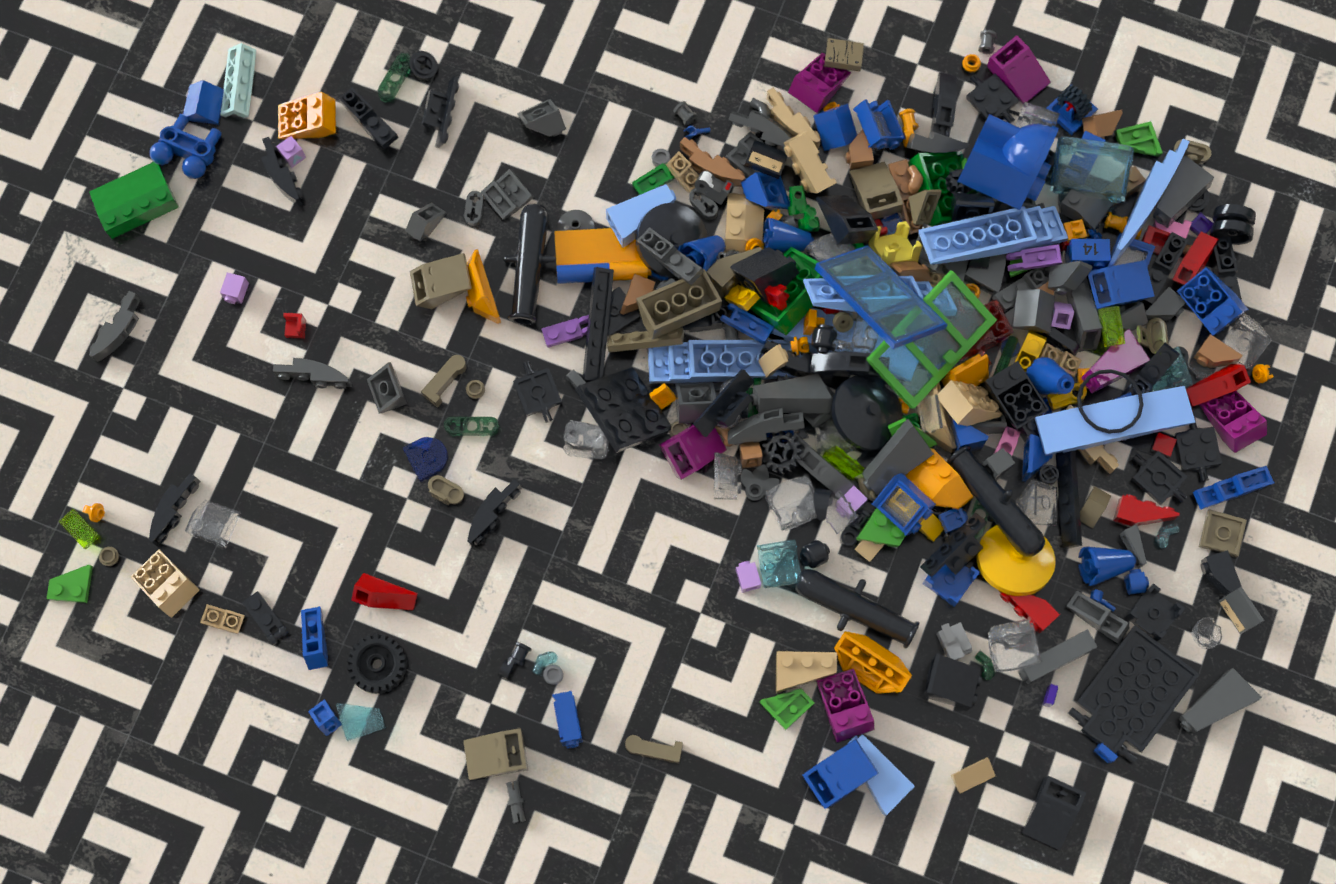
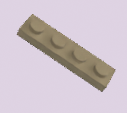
[607,327,684,352]

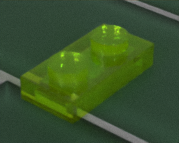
[1098,306,1126,347]
[822,445,864,479]
[58,508,100,550]

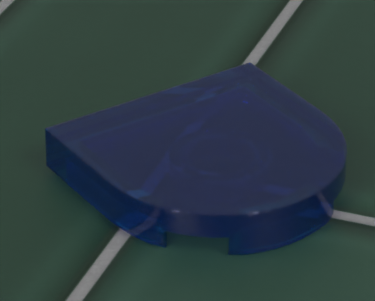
[403,437,448,482]

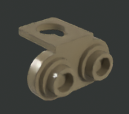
[1174,139,1211,165]
[1137,318,1169,354]
[428,475,464,505]

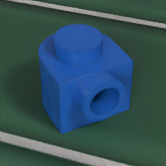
[1124,569,1149,594]

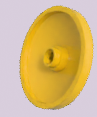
[976,525,1055,596]

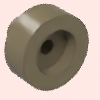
[833,312,853,332]

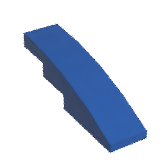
[1193,466,1274,510]

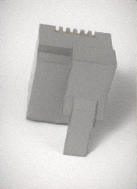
[936,622,972,660]

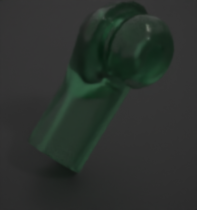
[974,650,996,680]

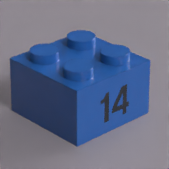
[1065,239,1111,271]

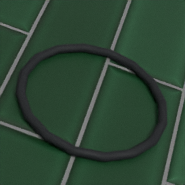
[1077,369,1144,434]

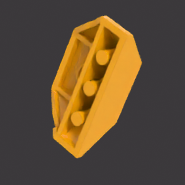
[466,249,501,324]
[905,448,973,509]
[834,631,912,693]

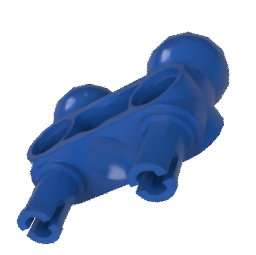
[150,114,222,179]

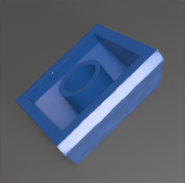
[183,80,224,125]
[813,104,857,151]
[951,420,989,452]

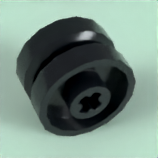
[1210,204,1256,245]

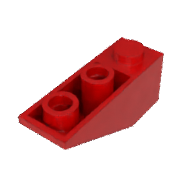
[1172,232,1219,286]
[1186,364,1251,406]
[1113,494,1180,527]
[351,573,418,610]
[998,590,1060,633]

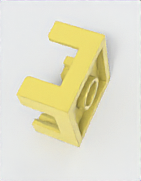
[869,221,922,268]

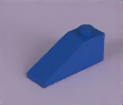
[301,606,328,670]

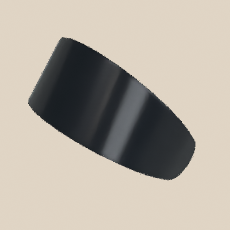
[814,488,834,521]

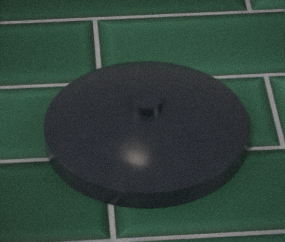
[636,203,708,278]
[831,375,903,451]

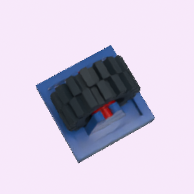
[1045,85,1098,135]

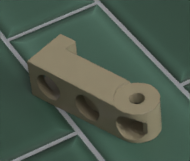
[421,355,467,407]
[625,735,683,764]

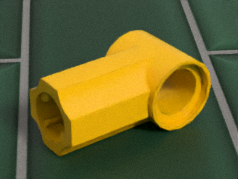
[1047,383,1087,411]

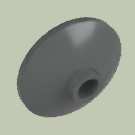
[557,210,594,231]

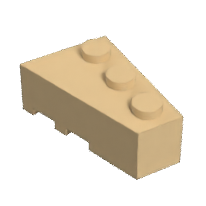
[783,132,837,193]
[776,651,837,694]

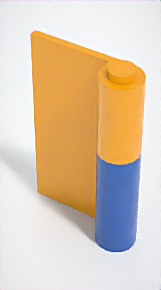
[554,228,651,284]

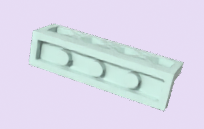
[221,43,256,118]

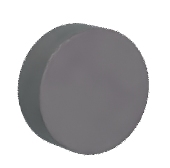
[652,149,670,167]
[543,665,563,685]

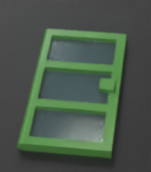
[866,270,997,409]

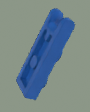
[720,303,774,344]

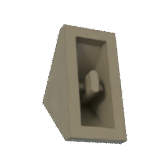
[909,189,942,225]
[1080,486,1111,529]

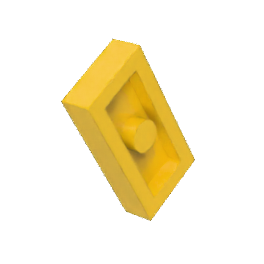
[725,285,760,311]

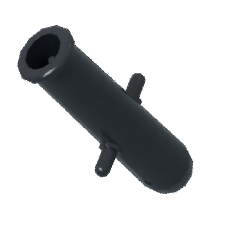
[503,204,556,325]
[947,445,1045,557]
[795,569,920,649]

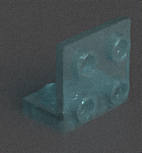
[757,539,802,588]

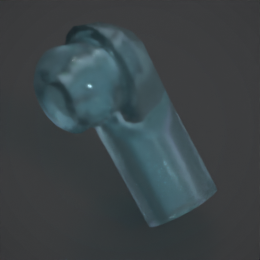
[1156,523,1180,548]
[531,651,558,675]

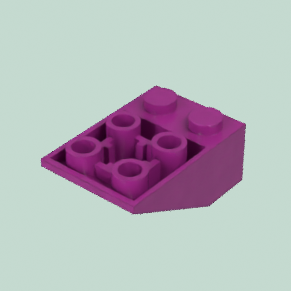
[987,35,1051,105]
[788,53,851,113]
[1199,391,1267,453]
[659,425,727,480]
[816,669,875,742]

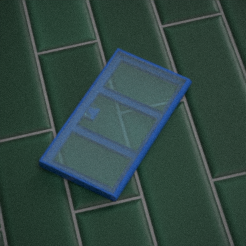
[815,245,948,349]

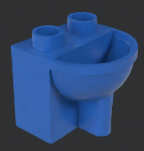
[957,114,1059,210]

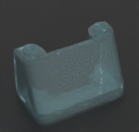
[1050,137,1134,203]

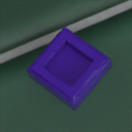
[1189,212,1213,236]
[1043,684,1058,707]

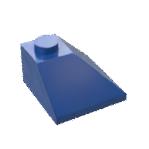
[741,172,790,209]
[1022,434,1053,481]

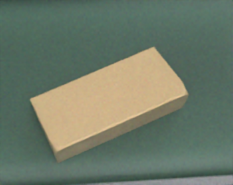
[951,757,995,793]

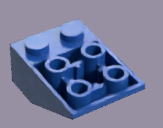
[1088,260,1155,311]
[1177,267,1249,335]
[803,739,879,809]

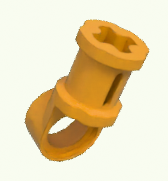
[899,109,919,147]
[1104,212,1142,240]

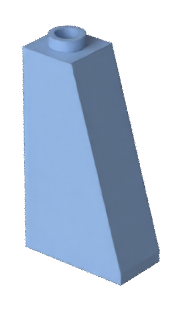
[606,184,676,248]
[848,734,915,816]

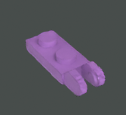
[1006,244,1062,271]
[542,315,589,348]

